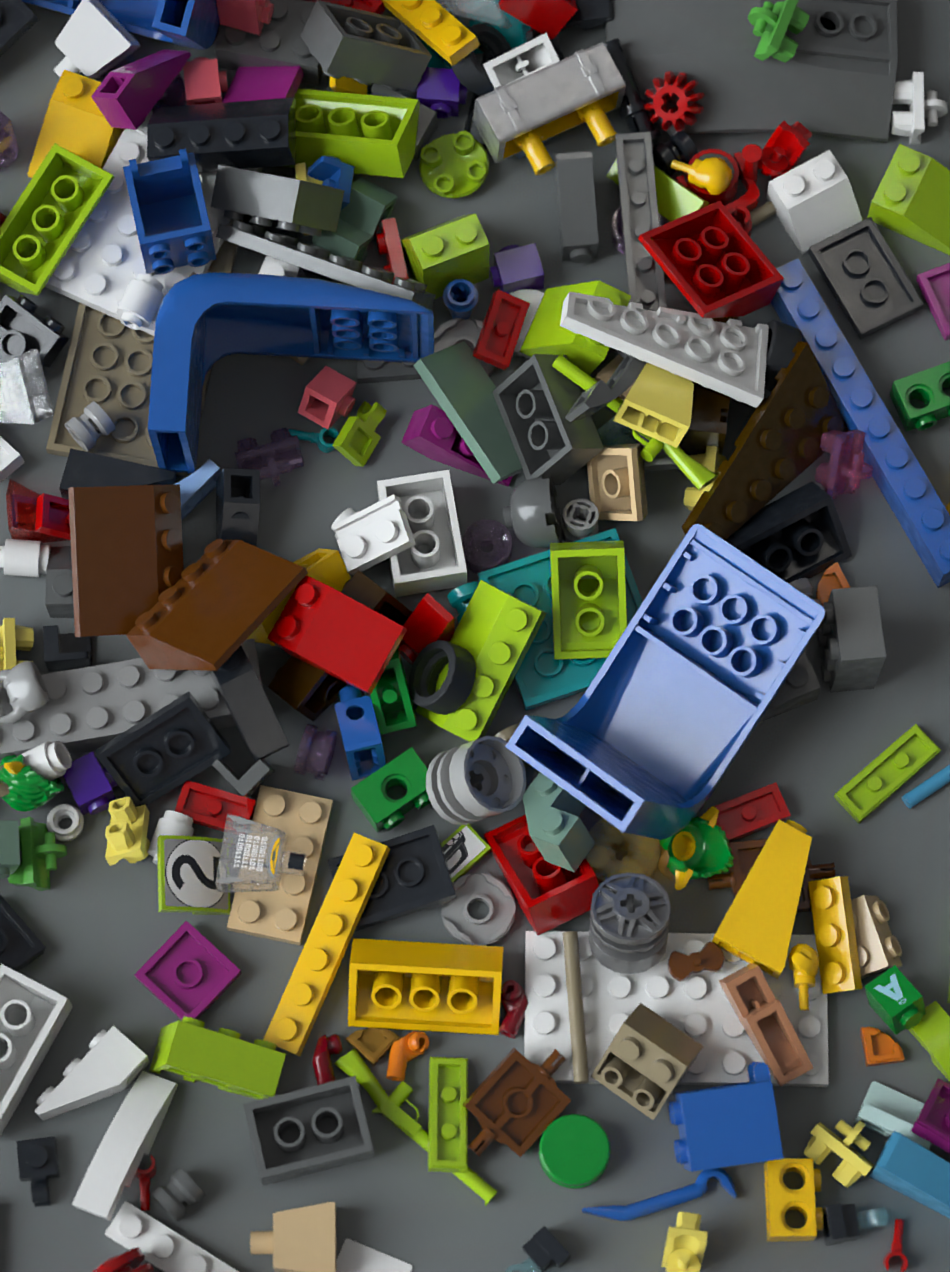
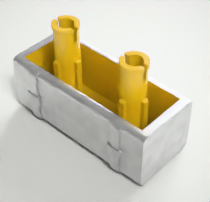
[473,42,626,176]

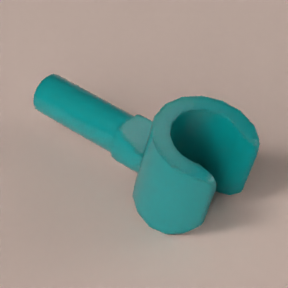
[288,427,339,453]

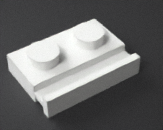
[332,494,416,575]

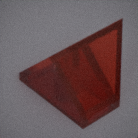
[6,479,68,543]

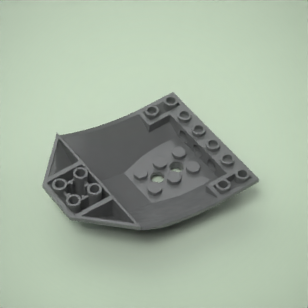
[605,0,898,142]

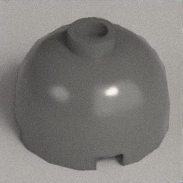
[504,475,562,548]

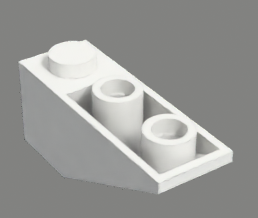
[35,1025,150,1121]

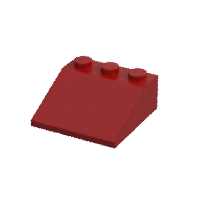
[638,201,784,318]

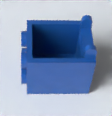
[123,148,216,274]
[668,1062,783,1172]

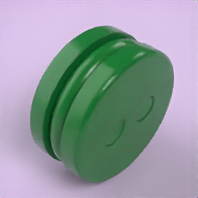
[539,1114,610,1189]

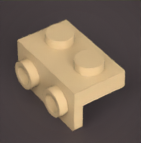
[851,895,902,979]

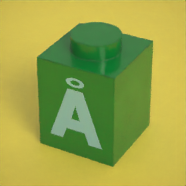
[864,965,926,1035]

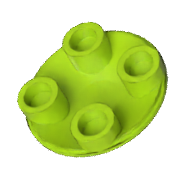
[419,131,489,198]

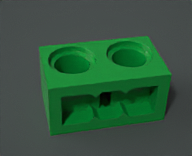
[889,361,950,432]

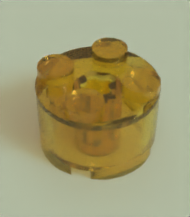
[585,818,660,885]

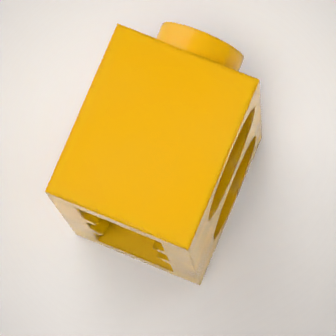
[764,1158,823,1242]

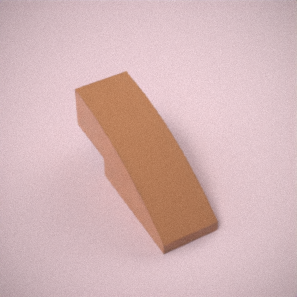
[719,963,814,1086]

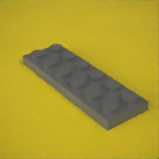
[216,220,436,308]

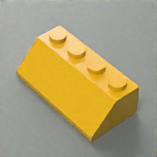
[348,938,504,1035]

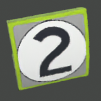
[157,835,231,915]

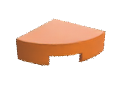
[816,562,851,605]
[860,1027,905,1067]

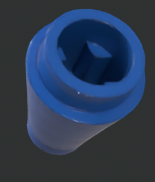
[443,279,479,320]

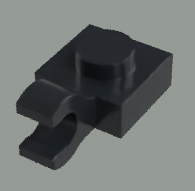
[17,1136,60,1207]

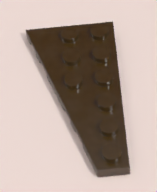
[682,341,849,540]

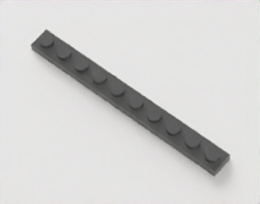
[615,132,679,471]

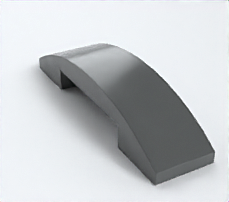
[565,349,646,422]

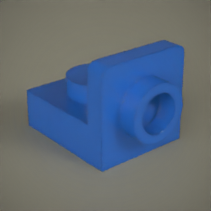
[307,156,354,210]

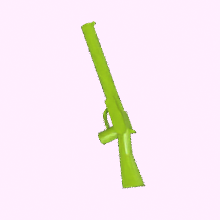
[552,353,718,491]
[334,1049,498,1206]

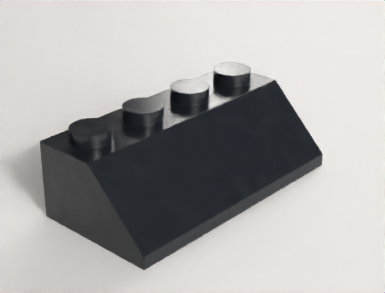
[147,98,296,172]
[725,481,852,583]

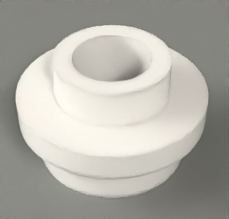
[46,804,84,841]

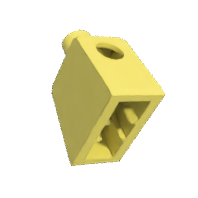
[613,363,694,448]

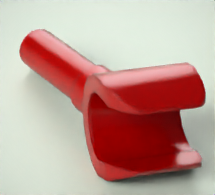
[135,1155,157,1211]
[883,1219,908,1272]

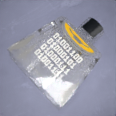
[0,349,54,425]
[215,814,306,892]

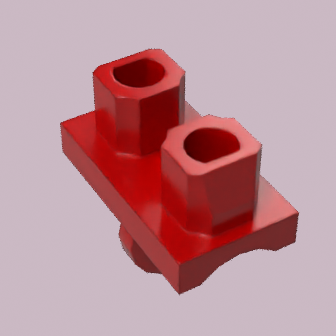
[758,120,812,179]

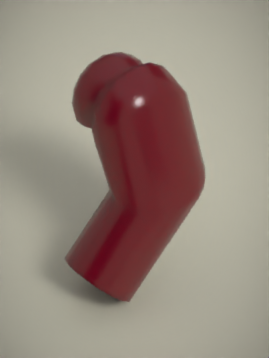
[312,1034,343,1085]

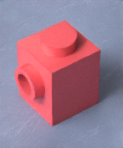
[183,57,228,105]
[297,366,357,430]

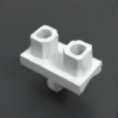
[891,72,948,145]

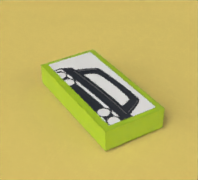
[441,824,491,883]

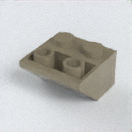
[591,1003,704,1120]

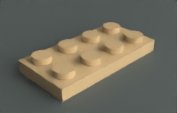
[227,785,333,946]

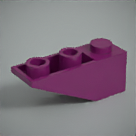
[91,49,191,130]
[401,404,513,486]

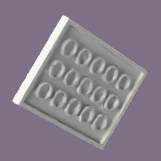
[45,110,264,336]

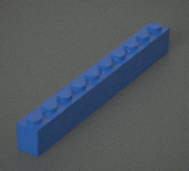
[771,258,950,588]

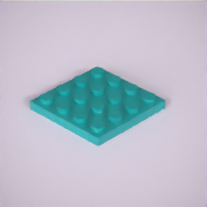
[478,528,643,711]

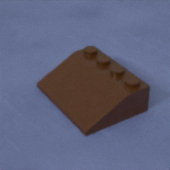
[68,484,184,637]
[126,539,308,671]

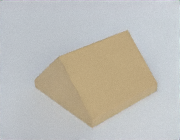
[587,443,648,521]

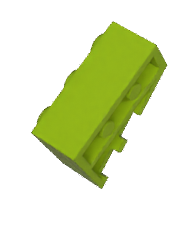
[149,1017,286,1100]

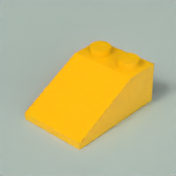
[27,69,124,178]

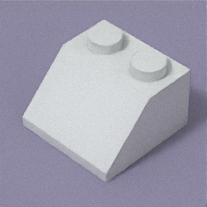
[766,149,863,255]

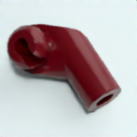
[498,980,528,1039]

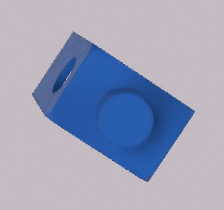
[334,685,386,781]

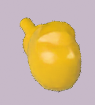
[671,157,732,196]
[788,944,820,1011]

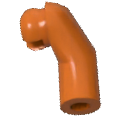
[386,1031,430,1082]

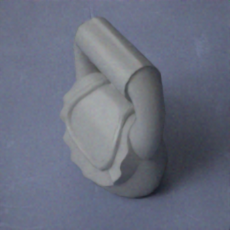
[0,661,49,724]

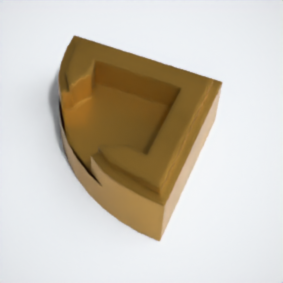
[346,1028,400,1066]

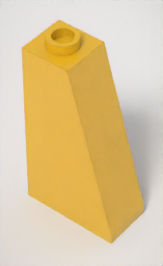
[712,819,812,979]

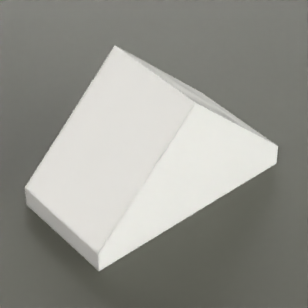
[483,33,560,88]

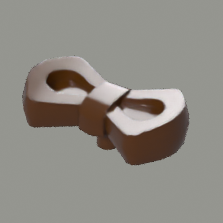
[667,942,724,982]

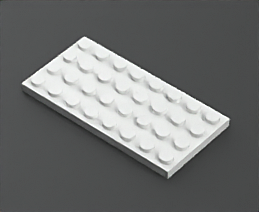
[524,931,829,1087]

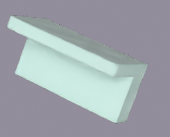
[854,1081,931,1150]

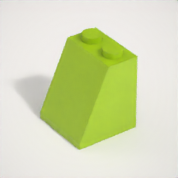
[400,213,490,299]
[519,280,631,375]

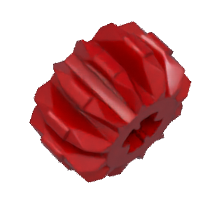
[644,71,705,131]

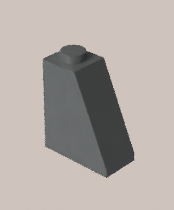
[554,151,599,263]

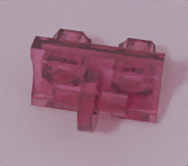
[815,429,873,499]

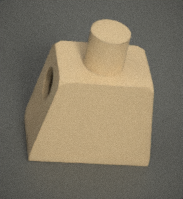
[250,1202,337,1272]

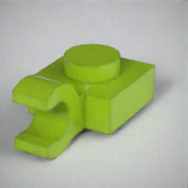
[332,401,387,467]

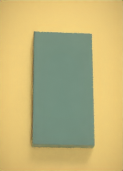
[413,341,523,484]

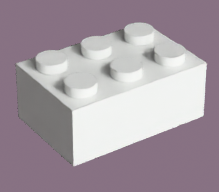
[377,470,467,597]

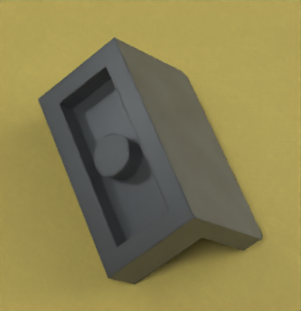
[212,759,275,797]

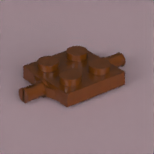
[707,839,836,913]
[463,1048,572,1157]

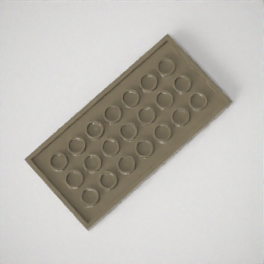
[46,220,244,477]

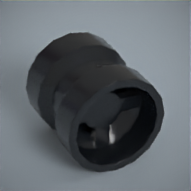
[652,130,698,177]

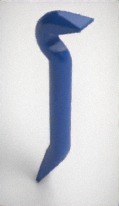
[582,1168,738,1221]

